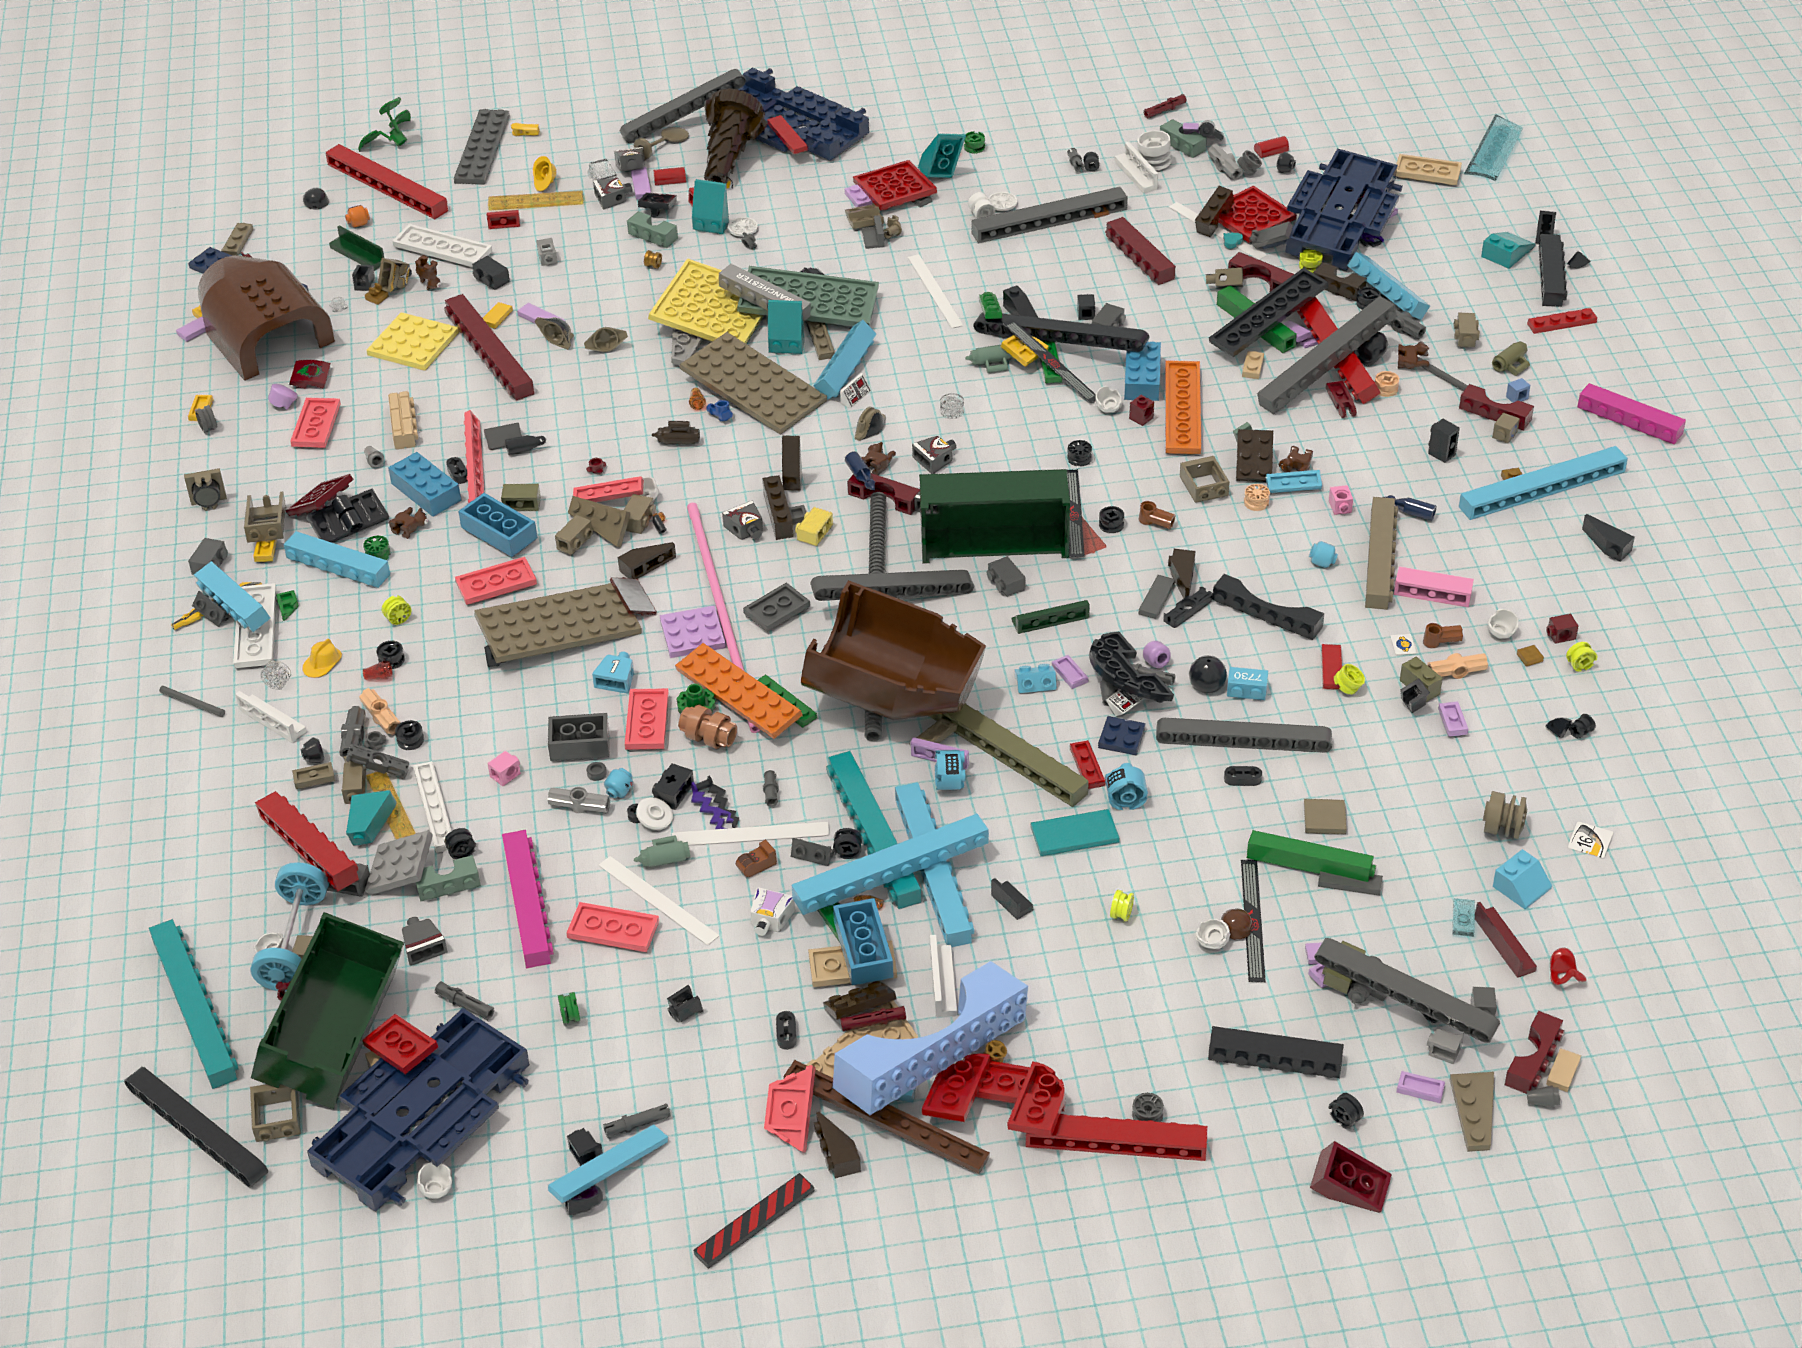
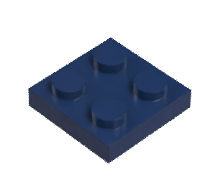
[1098,716,1146,755]

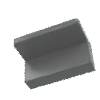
[862,215,885,249]
[484,422,522,450]

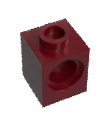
[1129,395,1154,426]
[1546,613,1579,644]

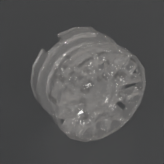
[940,393,964,419]
[260,660,292,690]

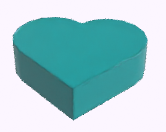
[1223,233,1243,249]

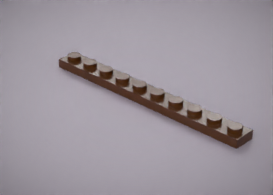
[784,1060,990,1174]

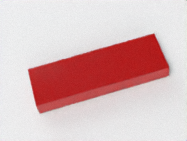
[1321,644,1342,690]
[1070,740,1106,789]

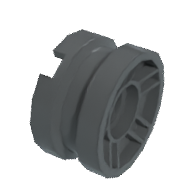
[1237,150,1262,175]
[195,405,217,432]
[1132,1092,1164,1122]

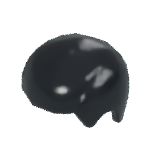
[303,188,329,209]

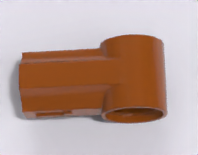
[1139,501,1176,529]
[1423,623,1463,648]

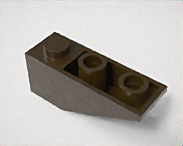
[814,1112,861,1178]

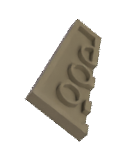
[568,496,631,547]
[1449,1072,1494,1152]

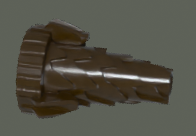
[704,89,767,184]

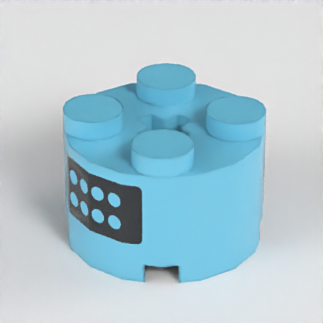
[935,750,965,790]
[1105,763,1148,810]

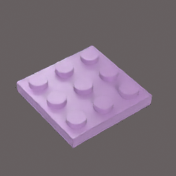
[660,605,726,658]

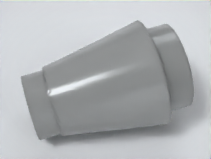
[364,446,384,467]

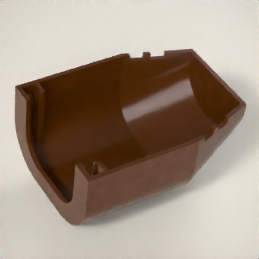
[198,255,335,381]
[801,580,986,720]

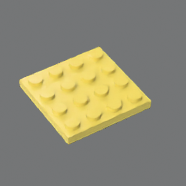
[366,312,459,371]

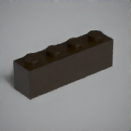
[762,475,794,540]

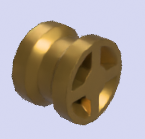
[644,250,662,269]
[983,1040,1007,1063]

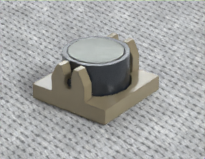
[184,468,227,511]

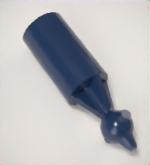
[845,451,875,490]
[1383,495,1437,521]

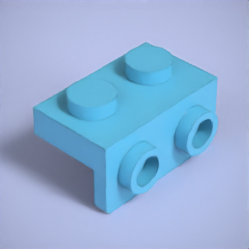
[1014,664,1057,693]

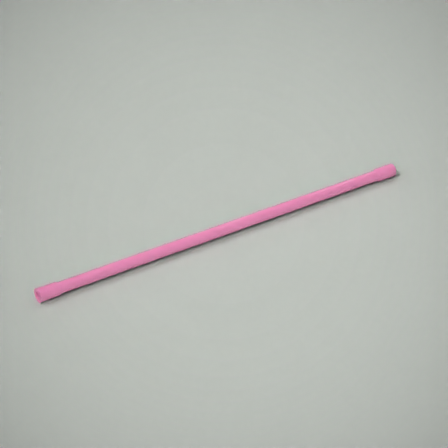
[687,503,760,733]

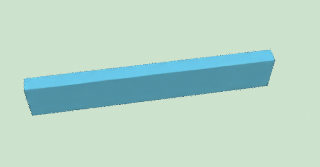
[548,1124,668,1203]

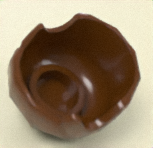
[1221,908,1252,940]

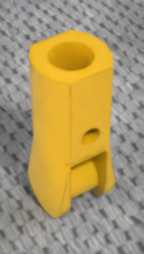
[511,123,540,136]

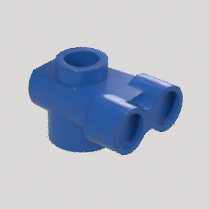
[706,400,733,421]

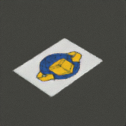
[1390,634,1417,655]

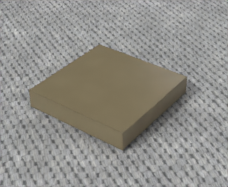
[1304,799,1347,834]

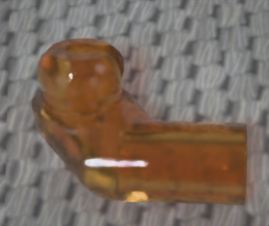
[853,895,884,910]

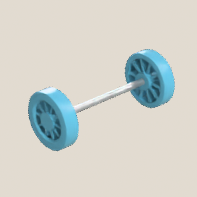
[250,862,329,991]

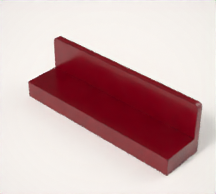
[1474,902,1537,978]

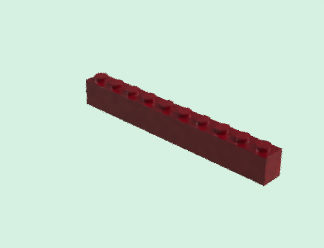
[444,294,535,401]

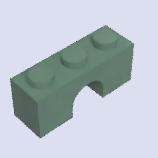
[1160,119,1206,158]
[627,211,678,248]
[415,855,481,902]

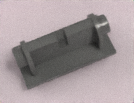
[192,591,230,627]
[790,838,834,866]

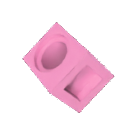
[1329,485,1353,515]
[487,751,521,786]

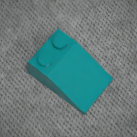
[918,133,966,178]
[692,179,729,234]
[1481,232,1536,269]
[768,300,804,354]

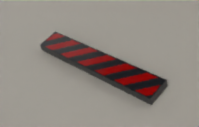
[693,1173,814,1269]

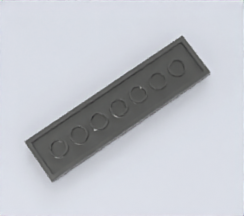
[454,109,510,185]

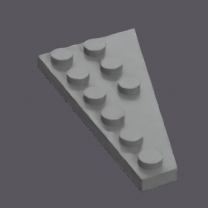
[671,328,703,366]

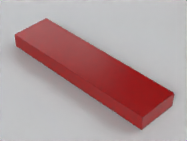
[767,116,808,154]

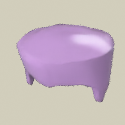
[268,384,298,410]

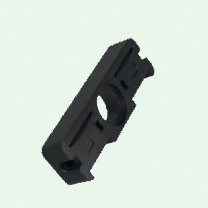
[1163,586,1213,628]

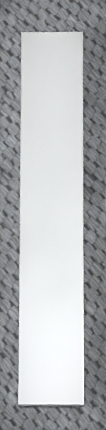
[413,761,451,853]

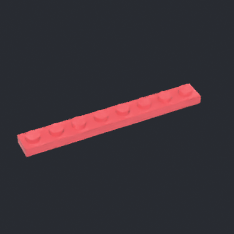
[464,410,484,503]

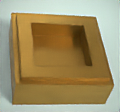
[1517,645,1544,667]

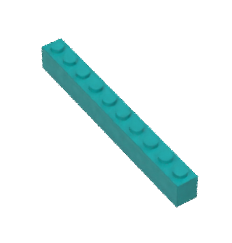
[826,751,921,909]
[149,919,239,1089]

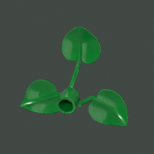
[358,97,411,152]

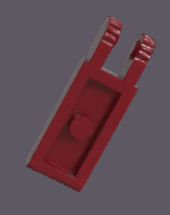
[1325,380,1357,418]

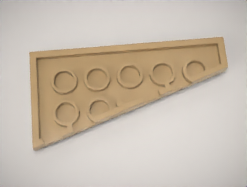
[806,1001,919,1078]

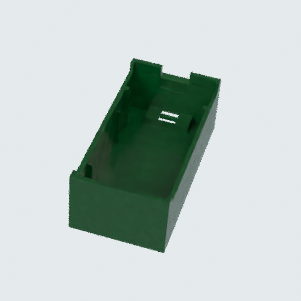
[919,469,1070,564]
[251,912,404,1109]

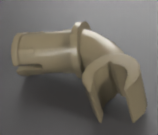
[883,215,902,239]

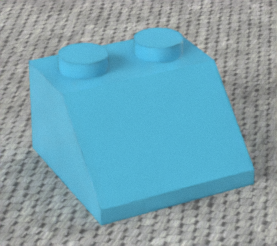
[1492,849,1552,909]

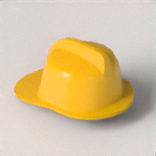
[533,156,557,191]
[302,639,342,678]

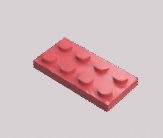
[290,398,341,448]
[455,557,537,605]
[625,688,669,750]
[566,902,659,952]

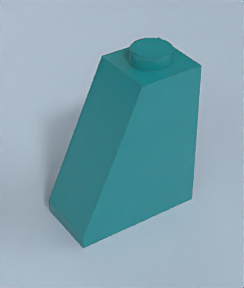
[346,790,397,845]

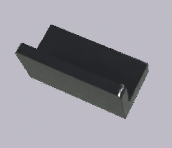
[991,878,1033,920]

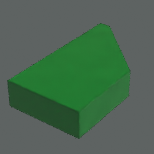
[276,590,299,621]

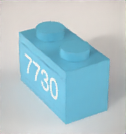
[1227,667,1268,700]

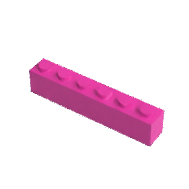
[1577,383,1686,444]

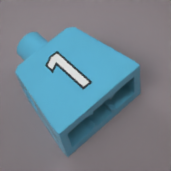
[592,651,634,694]

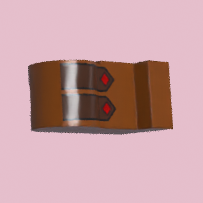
[735,839,777,877]

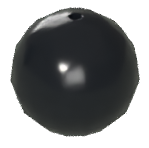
[1189,655,1227,693]

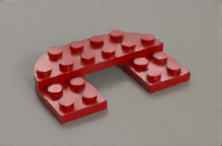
[922,1054,1066,1137]

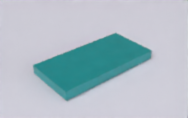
[1030,809,1119,857]

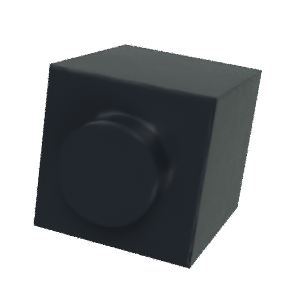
[1077,294,1095,320]

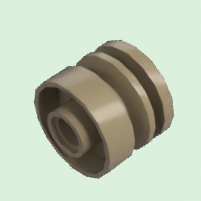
[1483,791,1528,839]

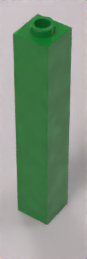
[1217,286,1297,353]
[1246,830,1376,882]

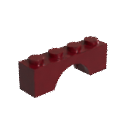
[1228,252,1294,292]
[1459,384,1534,431]
[847,473,920,515]
[1504,1010,1565,1094]

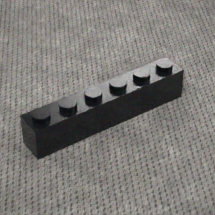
[1538,234,1567,307]
[1208,1026,1344,1078]

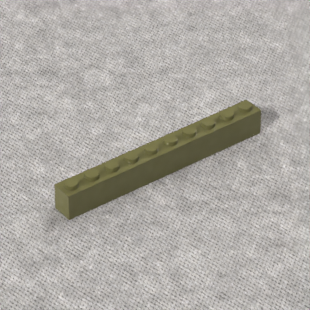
[929,703,1089,807]

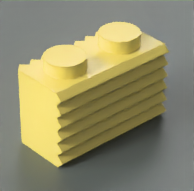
[795,506,833,546]

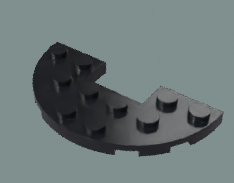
[1089,631,1174,703]

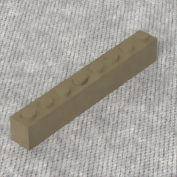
[1365,497,1398,610]

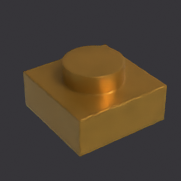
[1501,467,1522,480]

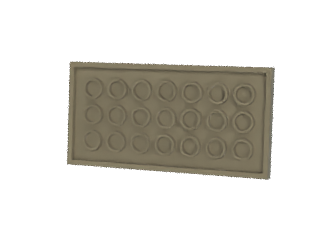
[680,332,827,435]
[474,583,642,663]

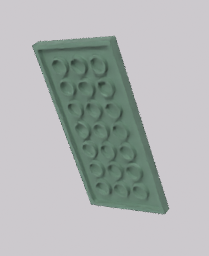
[737,266,879,326]

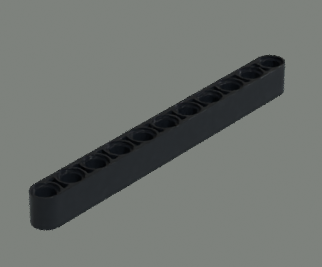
[973,312,1150,352]

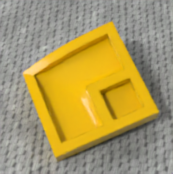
[1001,335,1049,367]

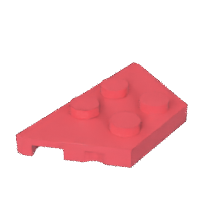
[764,1065,816,1152]

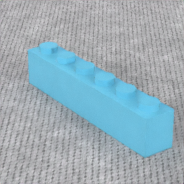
[1347,252,1430,320]
[813,320,876,400]
[283,531,390,588]
[194,561,271,632]

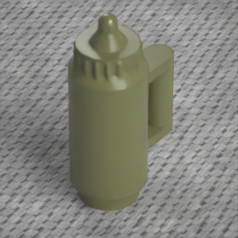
[1492,341,1530,376]

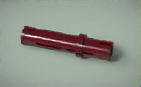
[1143,94,1187,119]
[840,1006,907,1032]

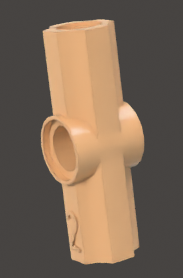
[1427,653,1488,679]
[359,688,401,735]

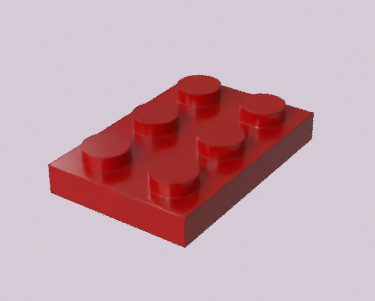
[362,1014,438,1074]

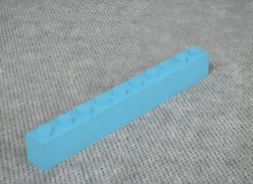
[1459,446,1628,520]
[895,782,974,947]
[791,814,989,915]

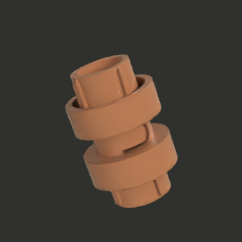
[678,705,738,749]

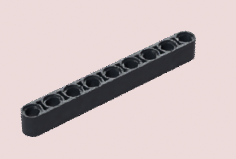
[124,1066,268,1187]

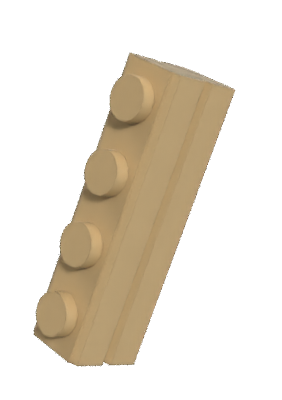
[388,391,418,450]

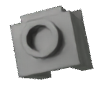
[536,238,558,266]
[1427,1029,1464,1064]

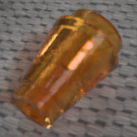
[689,388,706,410]

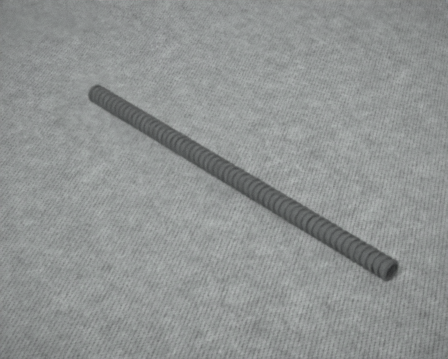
[864,492,886,741]

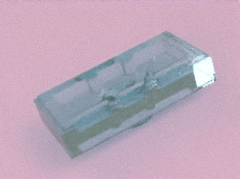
[1452,898,1475,937]

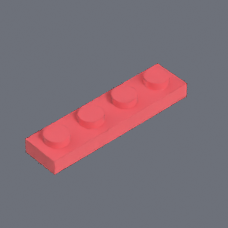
[573,476,644,502]

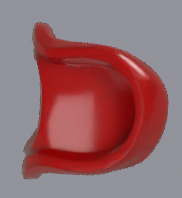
[1550,947,1587,985]

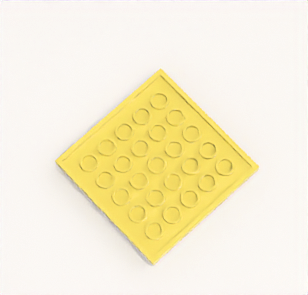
[648,258,764,344]

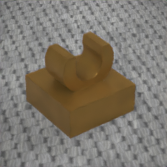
[365,283,389,305]

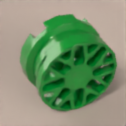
[964,131,985,154]
[363,535,391,560]
[557,992,580,1025]

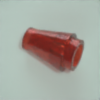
[363,661,393,680]

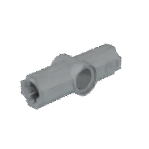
[1208,144,1243,180]
[548,787,611,813]

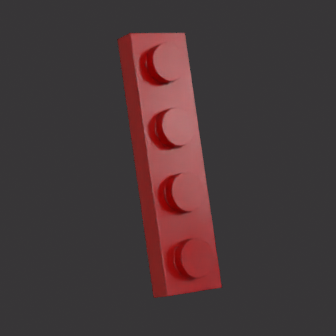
[1527,308,1598,334]

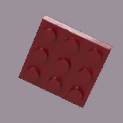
[285,474,354,516]

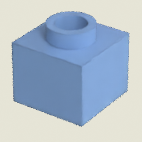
[1506,378,1531,403]

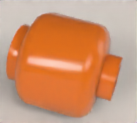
[345,205,370,228]

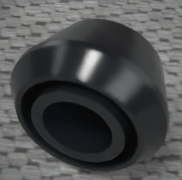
[1276,151,1296,173]
[300,737,324,763]

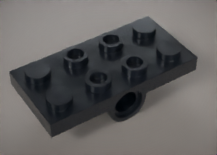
[307,488,389,543]

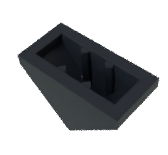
[1535,210,1556,243]

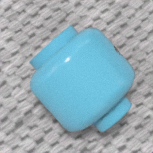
[1309,541,1338,568]
[604,768,634,798]

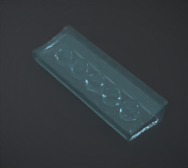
[1464,114,1523,181]

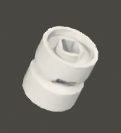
[968,192,995,218]

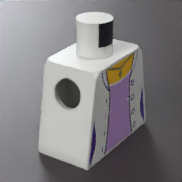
[751,887,795,936]

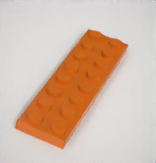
[1165,361,1201,454]
[675,643,803,739]

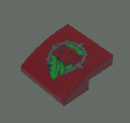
[289,360,331,389]

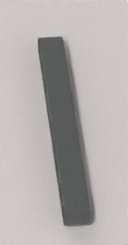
[620,69,746,143]
[810,570,974,601]
[1156,718,1332,753]
[1314,938,1500,1043]

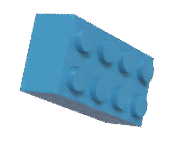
[1124,341,1161,401]
[388,452,462,517]
[458,493,538,557]
[833,898,894,985]

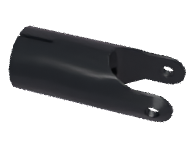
[505,435,546,455]

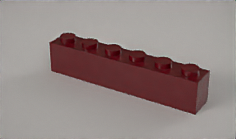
[1105,217,1176,285]

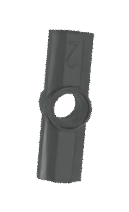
[1389,310,1426,339]
[339,706,366,757]

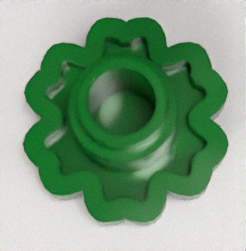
[676,684,716,714]

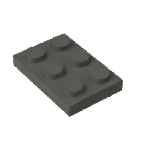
[743,582,810,632]

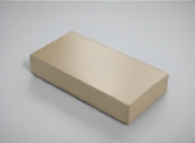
[1546,1048,1581,1092]

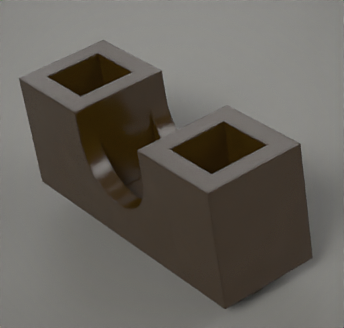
[1195,186,1235,237]
[1313,262,1367,301]

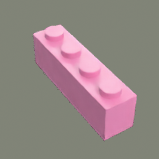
[1394,567,1474,607]

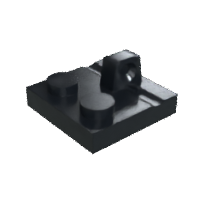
[638,192,677,216]

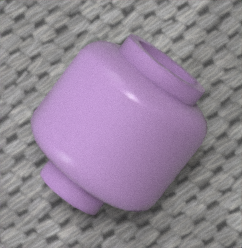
[1143,641,1171,668]

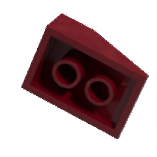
[1310,1141,1392,1213]

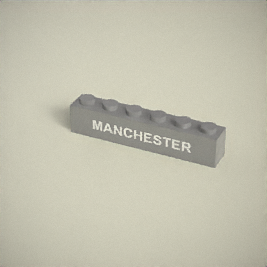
[719,264,811,322]

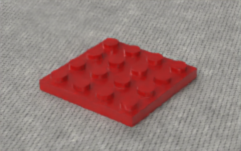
[853,160,937,210]
[1218,185,1297,243]

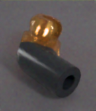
[652,512,667,534]

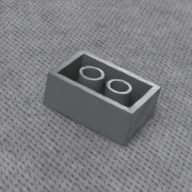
[548,713,609,761]

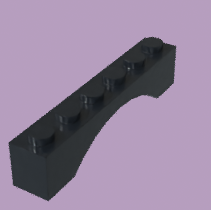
[1212,574,1325,640]

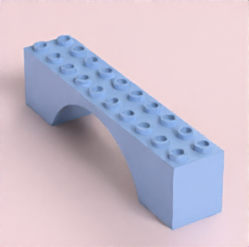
[833,961,1028,1115]

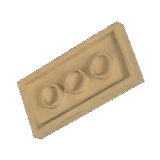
[1396,154,1462,185]
[808,940,897,987]

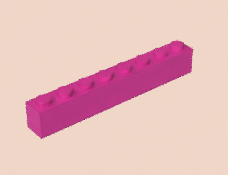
[502,830,554,969]

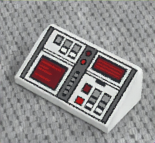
[840,373,871,408]
[1106,689,1144,716]

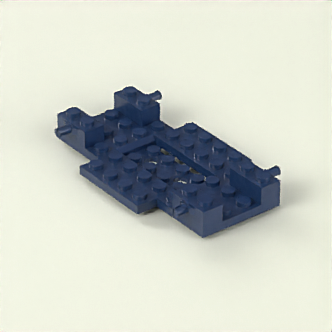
[738,68,869,161]
[1282,148,1403,270]
[307,1008,529,1212]

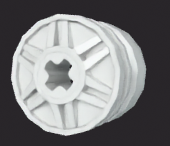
[1137,130,1171,171]

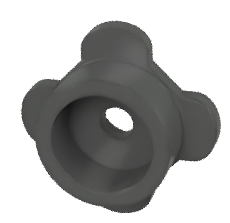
[741,232,757,249]
[364,731,386,750]

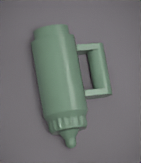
[965,345,1012,373]
[634,835,690,867]

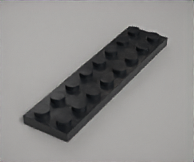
[1209,268,1328,357]

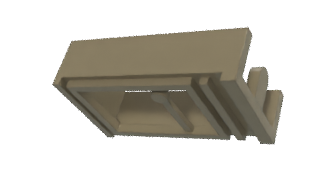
[244,491,286,543]

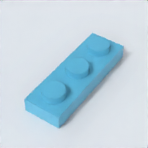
[1266,470,1322,493]

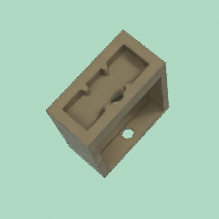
[1180,456,1230,503]
[250,1084,301,1142]

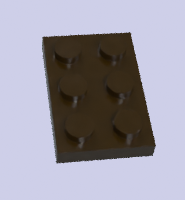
[1236,429,1274,482]
[823,981,897,1020]

